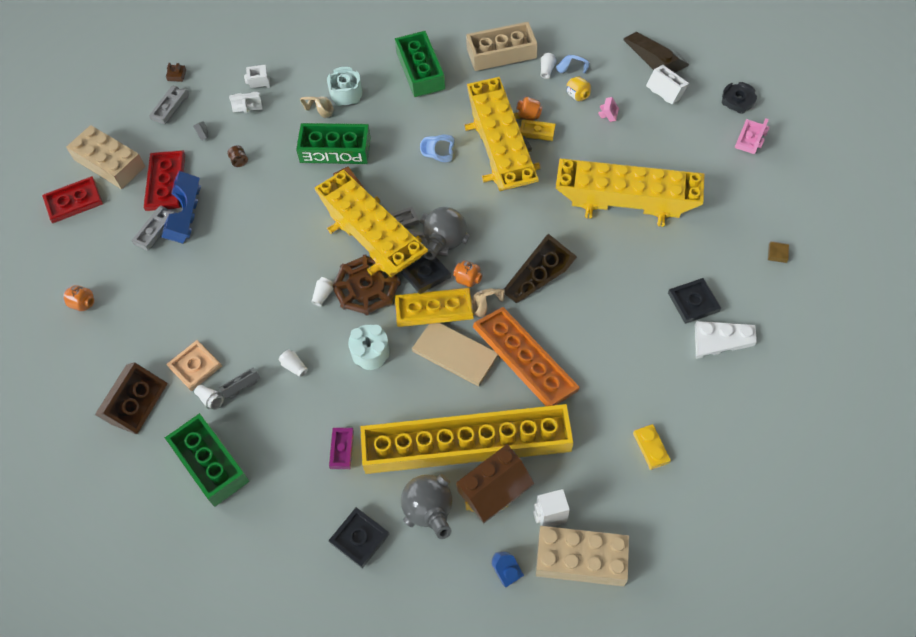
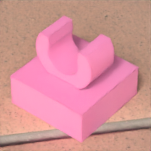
[598,97,619,122]

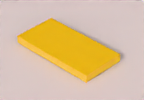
[395,288,474,327]

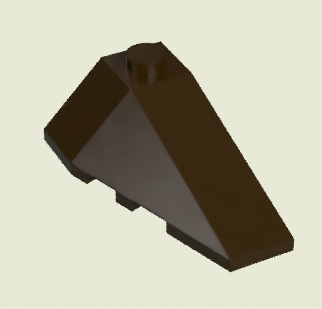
[623,32,689,73]
[504,234,577,303]

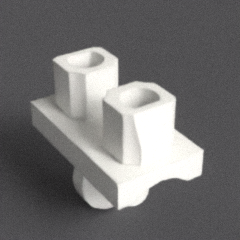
[229,92,263,113]

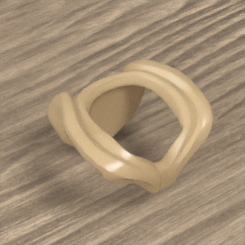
[300,97,334,118]
[472,288,505,317]

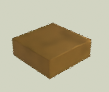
[768,241,789,263]

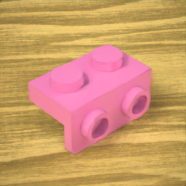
[735,118,770,154]

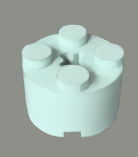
[327,67,363,106]
[348,325,390,370]

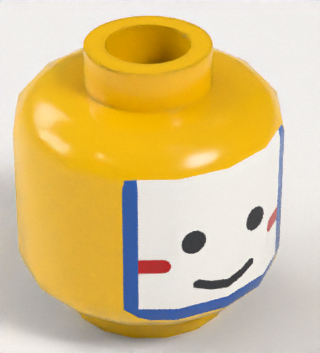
[567,76,591,101]

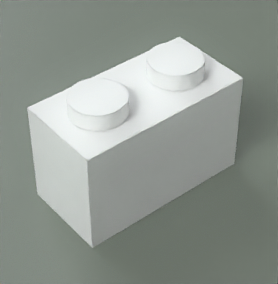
[646,65,689,104]
[533,489,570,527]

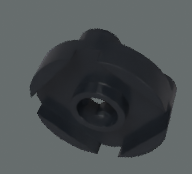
[721,82,757,114]

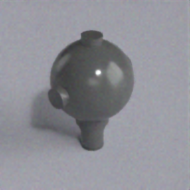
[420,207,470,260]
[401,474,452,539]

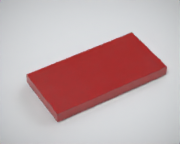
[143,150,185,211]

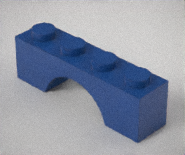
[161,171,201,244]

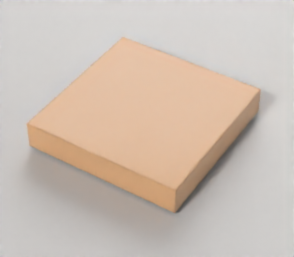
[166,340,222,392]

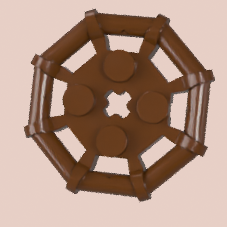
[332,254,401,316]

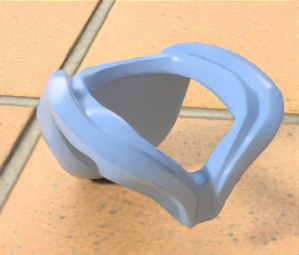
[556,55,590,73]
[420,134,454,162]

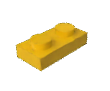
[520,119,556,141]
[633,424,671,470]

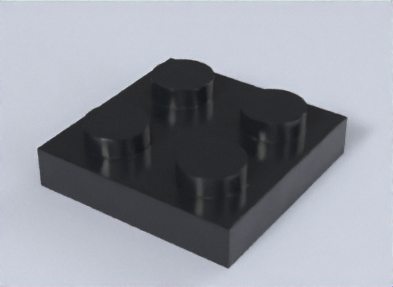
[400,255,451,294]
[668,278,721,324]
[328,507,390,569]

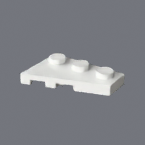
[695,321,757,359]

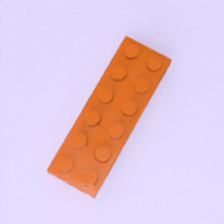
[473,307,580,406]

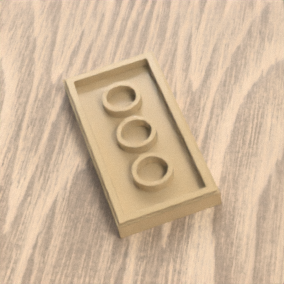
[412,323,498,387]

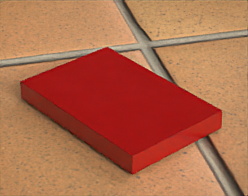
[42,176,103,224]

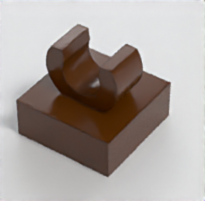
[166,63,187,82]

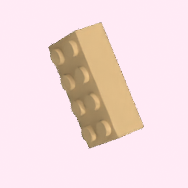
[466,22,537,71]
[66,125,146,189]
[536,526,629,586]

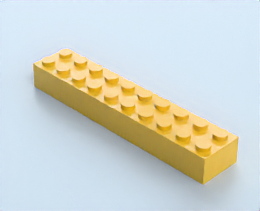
[360,404,573,474]

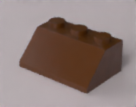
[95,362,168,434]
[456,444,534,524]

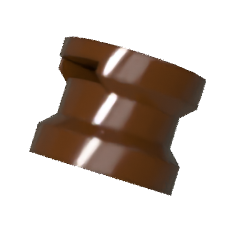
[227,145,248,167]

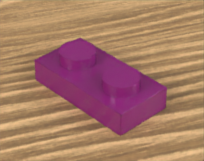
[329,428,354,469]

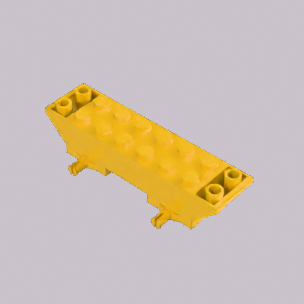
[464,77,541,191]
[556,158,704,227]
[315,170,428,277]

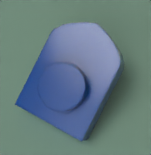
[491,551,524,588]

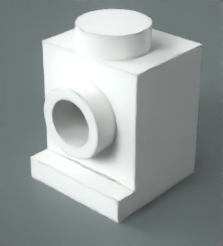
[244,64,270,88]

